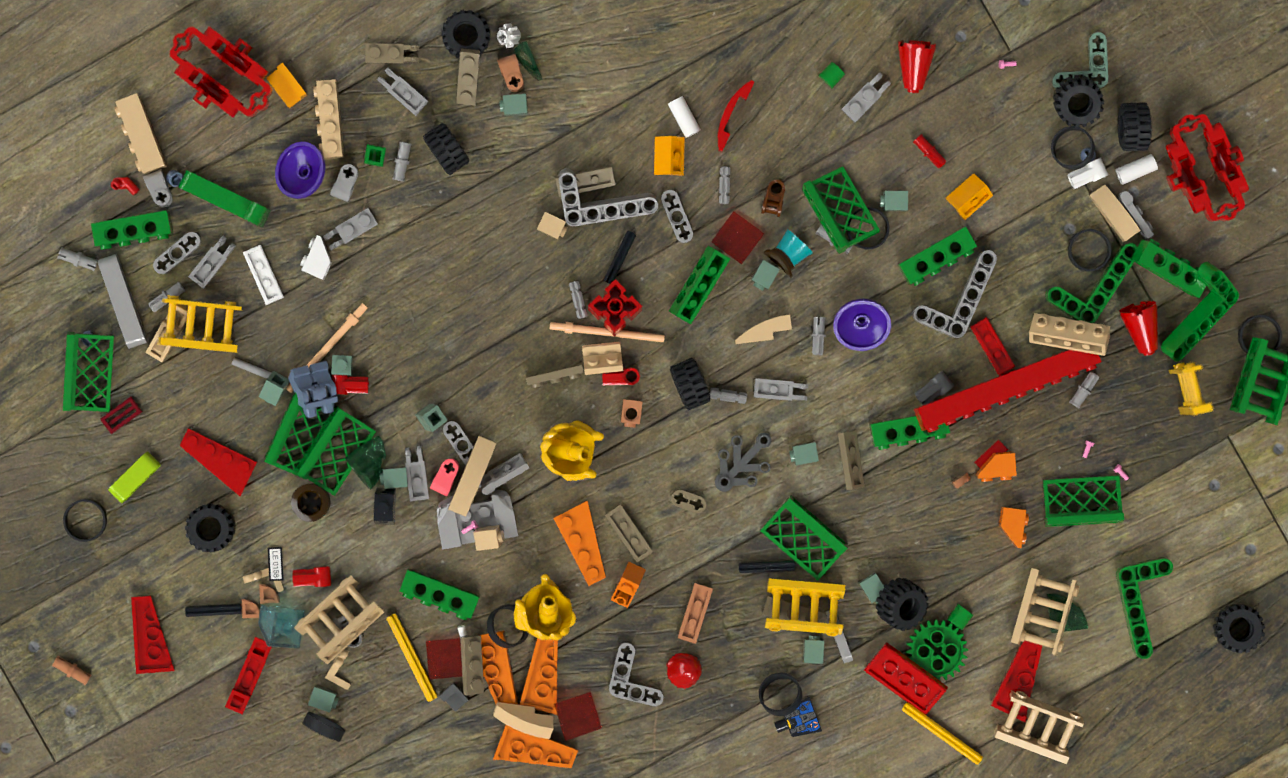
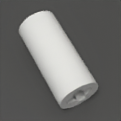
[668,96,701,138]
[1115,154,1158,185]

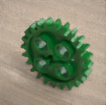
[906,619,968,681]

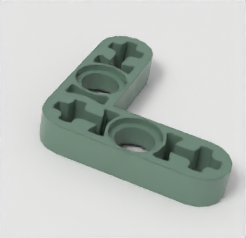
[1052,32,1108,89]

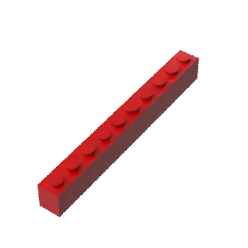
[914,349,1101,433]

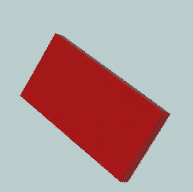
[864,642,948,715]

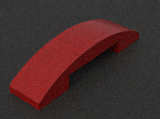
[717,80,754,153]
[225,636,273,715]

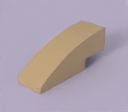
[1089,185,1141,242]
[146,304,188,362]
[734,314,792,344]
[493,702,554,739]

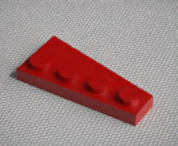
[180,428,258,497]
[131,595,175,674]
[990,641,1042,722]

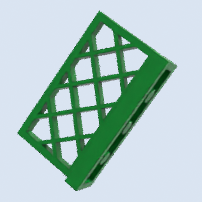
[802,166,880,254]
[63,332,114,412]
[264,392,326,480]
[295,406,376,496]
[1043,476,1124,527]
[760,495,848,581]

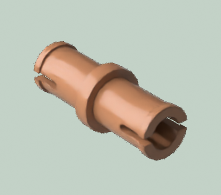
[52,655,91,685]

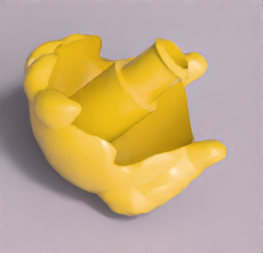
[540,420,604,481]
[514,574,576,640]

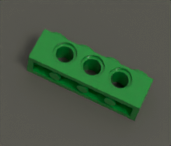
[91,210,173,250]
[898,227,977,286]
[1131,239,1206,298]
[669,246,730,324]
[869,416,950,450]
[399,569,480,620]

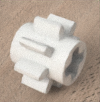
[497,23,521,48]

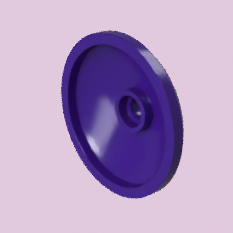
[275,142,325,199]
[833,299,891,351]

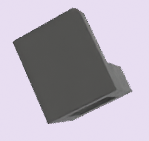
[439,682,469,711]

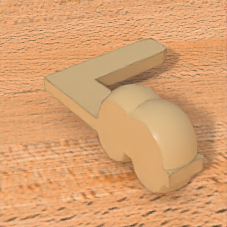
[243,568,283,592]
[325,649,351,690]

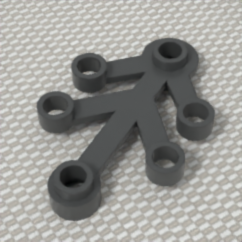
[715,433,772,492]

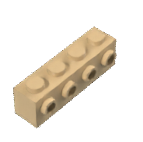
[313,79,344,159]
[114,93,167,175]
[1029,313,1110,356]

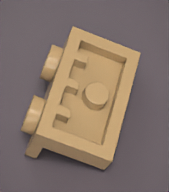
[582,342,623,375]

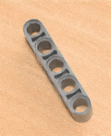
[98,254,147,349]

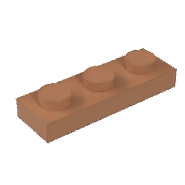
[678,583,713,644]

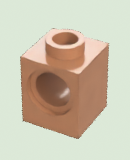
[621,399,643,428]

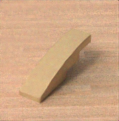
[448,436,496,517]

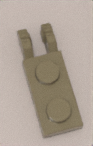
[365,43,419,64]

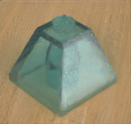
[258,605,305,648]

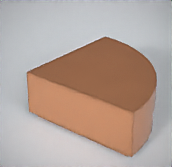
[951,472,971,489]
[259,584,280,604]
[242,599,262,618]

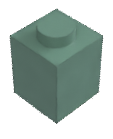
[500,94,528,116]
[880,191,908,211]
[751,260,780,291]
[331,355,354,375]
[259,371,289,406]
[415,404,448,432]
[789,442,819,465]
[380,467,408,489]
[858,572,884,604]
[803,635,824,664]
[308,685,339,713]

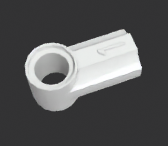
[1067,158,1109,189]

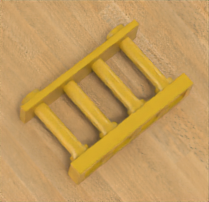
[157,295,242,353]
[1169,362,1213,415]
[765,578,845,636]

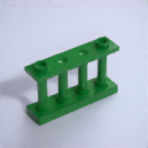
[1229,337,1288,425]

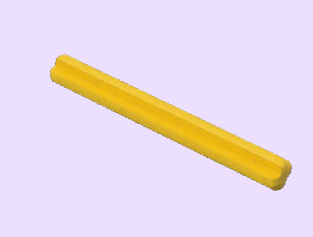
[387,613,437,702]
[902,702,983,765]

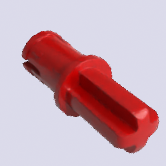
[913,134,946,168]

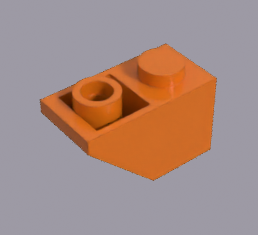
[976,452,1017,482]
[999,507,1029,548]
[611,562,646,608]

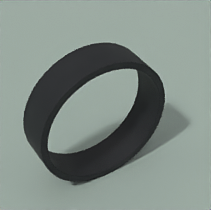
[1051,126,1095,170]
[847,207,890,250]
[1068,229,1111,272]
[1238,315,1282,357]
[63,499,107,542]
[487,604,529,648]
[759,672,802,716]
[302,712,346,741]

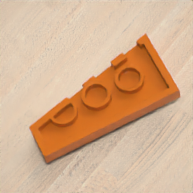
[554,500,606,586]
[475,631,518,705]
[519,638,558,715]
[493,725,578,768]

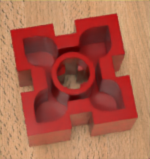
[588,279,642,337]

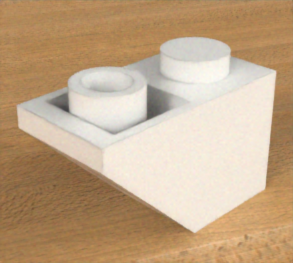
[300,235,332,280]

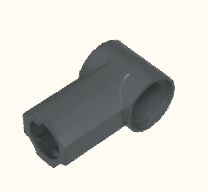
[914,370,955,405]

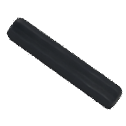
[604,231,636,284]
[739,561,795,573]
[185,604,242,617]

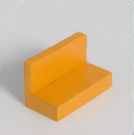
[267,63,307,108]
[654,136,685,176]
[946,174,993,220]

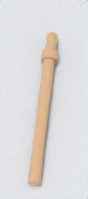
[286,303,368,393]
[550,322,665,342]

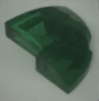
[513,41,543,81]
[345,436,386,490]
[1046,593,1088,633]

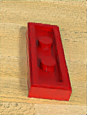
[970,317,1016,376]

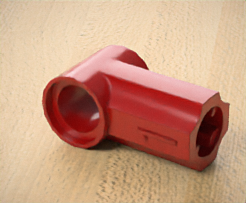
[602,368,640,386]
[331,375,369,394]
[292,566,331,587]

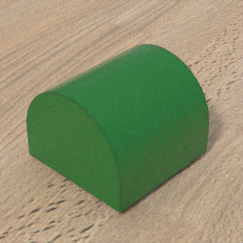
[818,62,845,89]
[363,144,386,167]
[947,604,973,631]

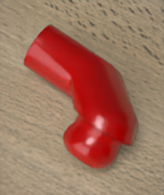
[111,177,140,196]

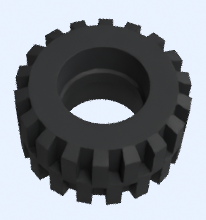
[442,10,490,59]
[1053,75,1104,128]
[1118,102,1152,151]
[423,123,469,175]
[670,358,711,410]
[185,504,236,553]
[876,578,929,631]
[1213,604,1265,653]

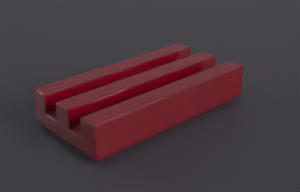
[100,396,143,434]

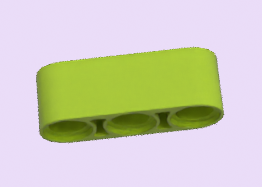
[108,451,161,504]

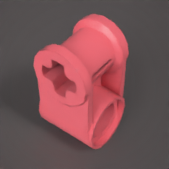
[430,458,459,496]

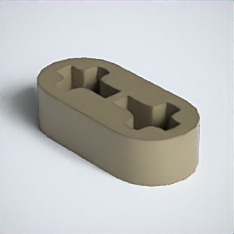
[671,490,706,513]

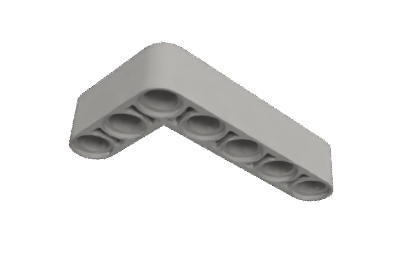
[558,168,658,226]
[912,250,997,338]

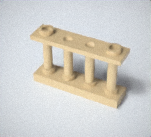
[1011,568,1080,656]
[294,576,384,664]
[994,691,1084,764]

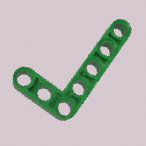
[178,170,271,228]
[1046,243,1137,323]
[1161,262,1239,362]
[1116,558,1173,659]

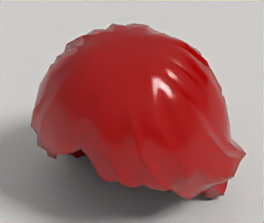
[666,653,702,689]

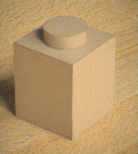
[537,212,568,240]
[473,525,504,551]

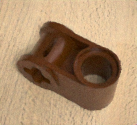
[761,180,785,218]

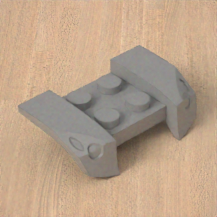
[437,489,518,550]

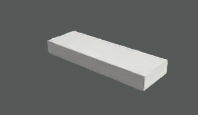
[243,245,284,305]

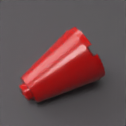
[898,40,936,93]
[1119,300,1158,356]

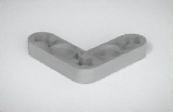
[609,642,663,706]

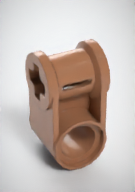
[497,54,524,93]

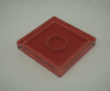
[711,211,764,265]
[426,638,463,680]
[554,692,602,740]

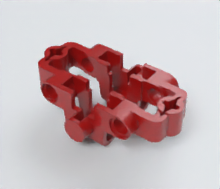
[170,27,272,118]
[1166,114,1249,222]

